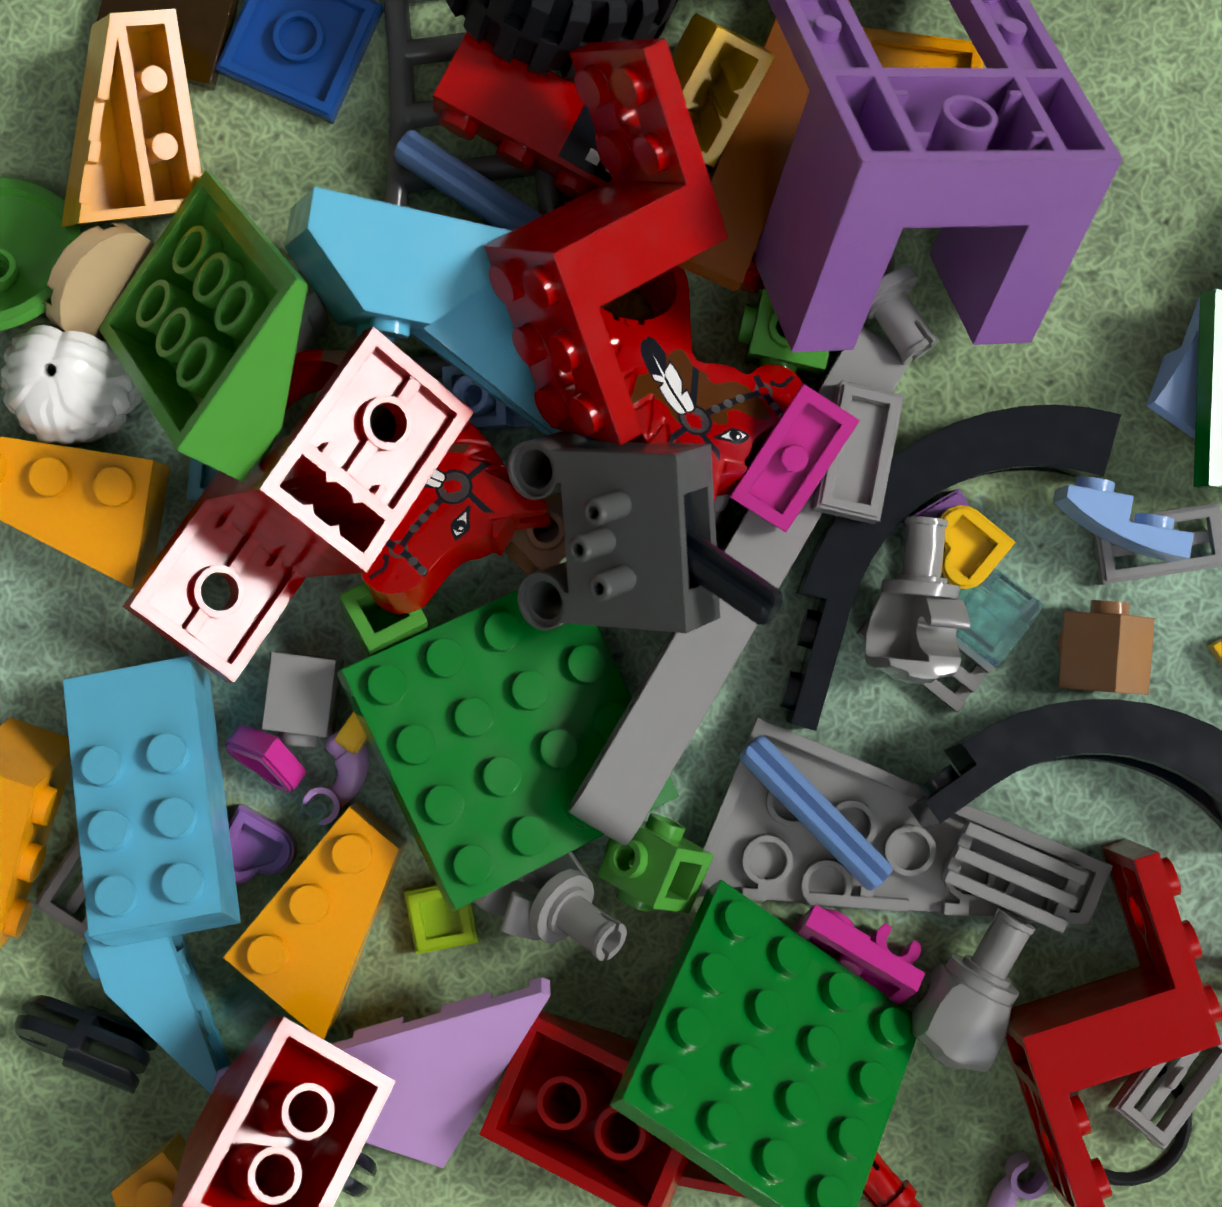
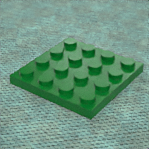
[337,590,679,912]
[610,880,916,1207]

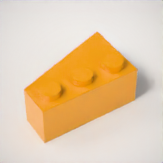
[61,9,202,228]
[223,801,407,1040]

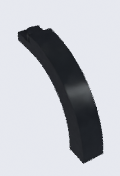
[908,699,1222,830]

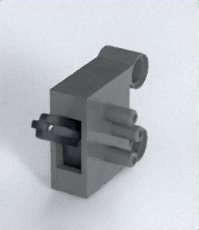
[507,431,783,633]

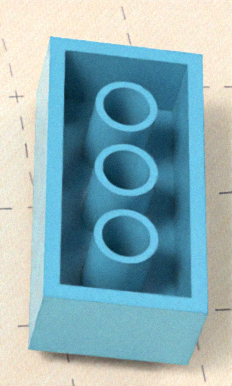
[63,656,241,947]

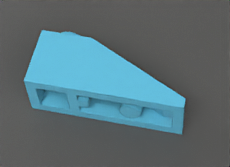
[82,930,231,1094]

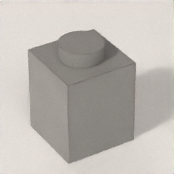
[262,651,344,747]

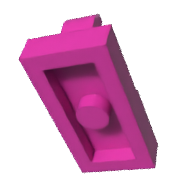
[729,383,860,533]
[791,904,925,1006]

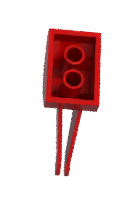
[479,1011,747,1207]
[170,1017,396,1207]

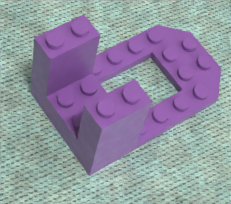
[753,0,1123,352]

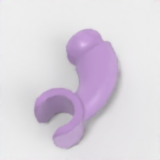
[302,729,369,825]
[986,1152,1048,1207]

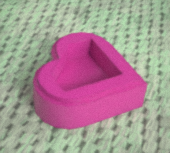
[225,724,307,793]

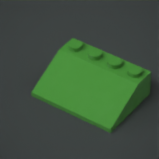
[98,170,308,482]

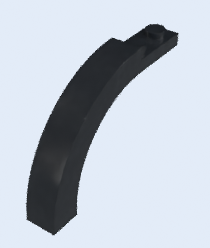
[779,404,1121,731]

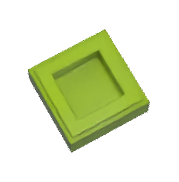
[404,884,480,955]

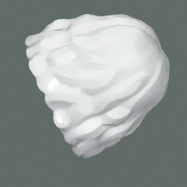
[1,325,142,447]

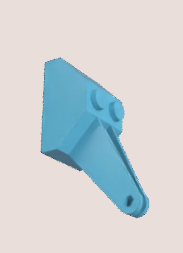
[285,187,592,441]

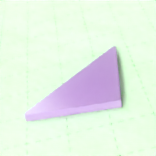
[212,977,550,1168]

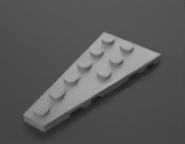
[697,717,1113,925]

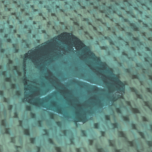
[956,568,1043,668]
[209,974,301,1051]

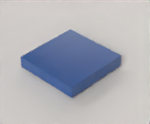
[215,0,384,124]

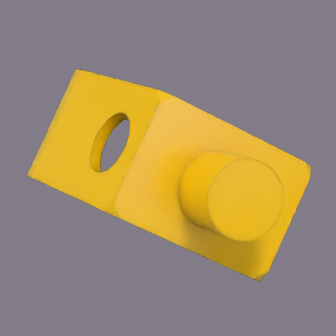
[671,13,776,167]

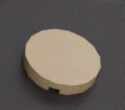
[45,223,154,342]

